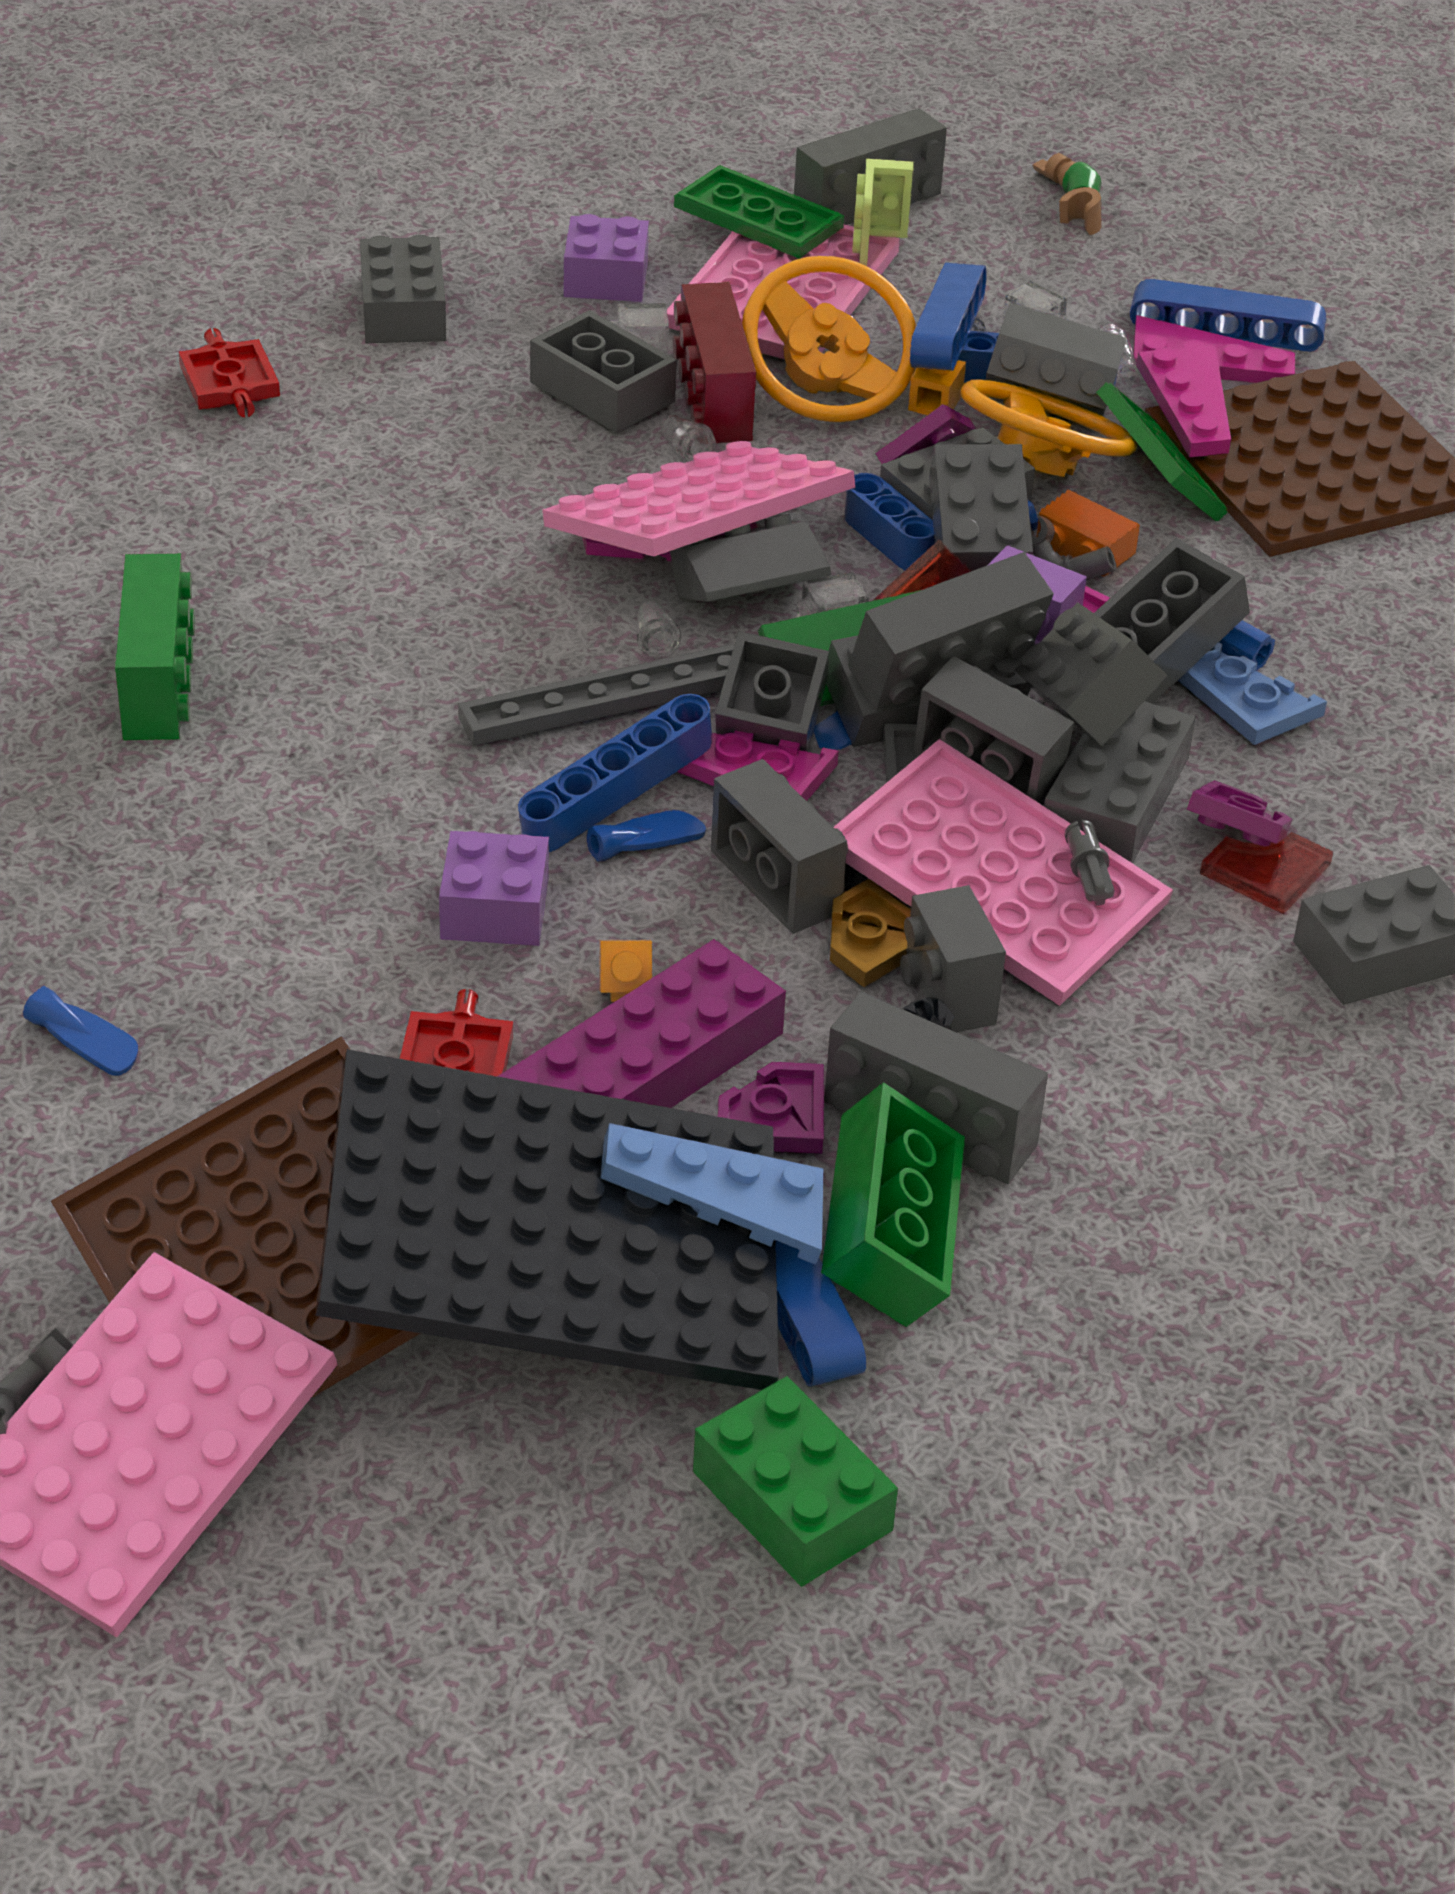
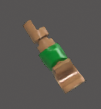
[1033,153,1102,235]

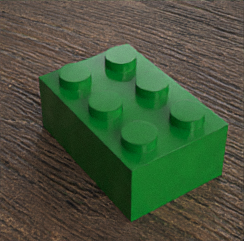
[693,1376,898,1587]

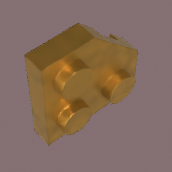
[830,879,911,987]

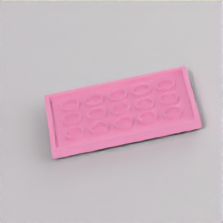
[664,224,900,359]
[542,441,855,557]
[834,739,1173,1006]
[0,1252,338,1638]

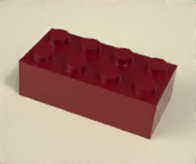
[673,282,756,444]

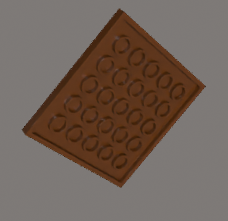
[1145,361,1455,557]
[51,1036,421,1398]

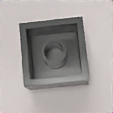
[715,631,829,752]
[900,885,1006,1032]

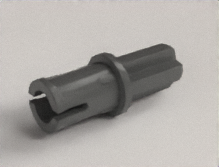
[1064,820,1115,905]

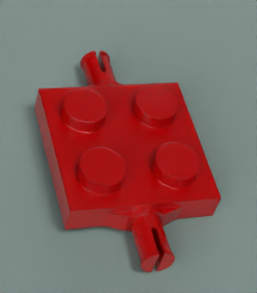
[179,328,280,418]
[399,989,513,1076]

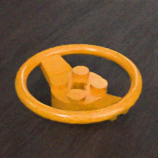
[742,256,916,422]
[960,380,1138,477]

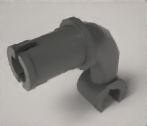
[1030,515,1116,581]
[0,1328,73,1434]

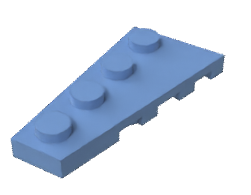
[1178,642,1327,745]
[601,1123,823,1265]

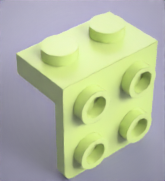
[852,159,913,266]

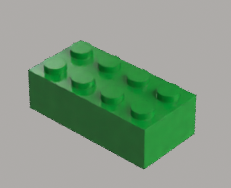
[115,553,195,740]
[821,1082,965,1327]

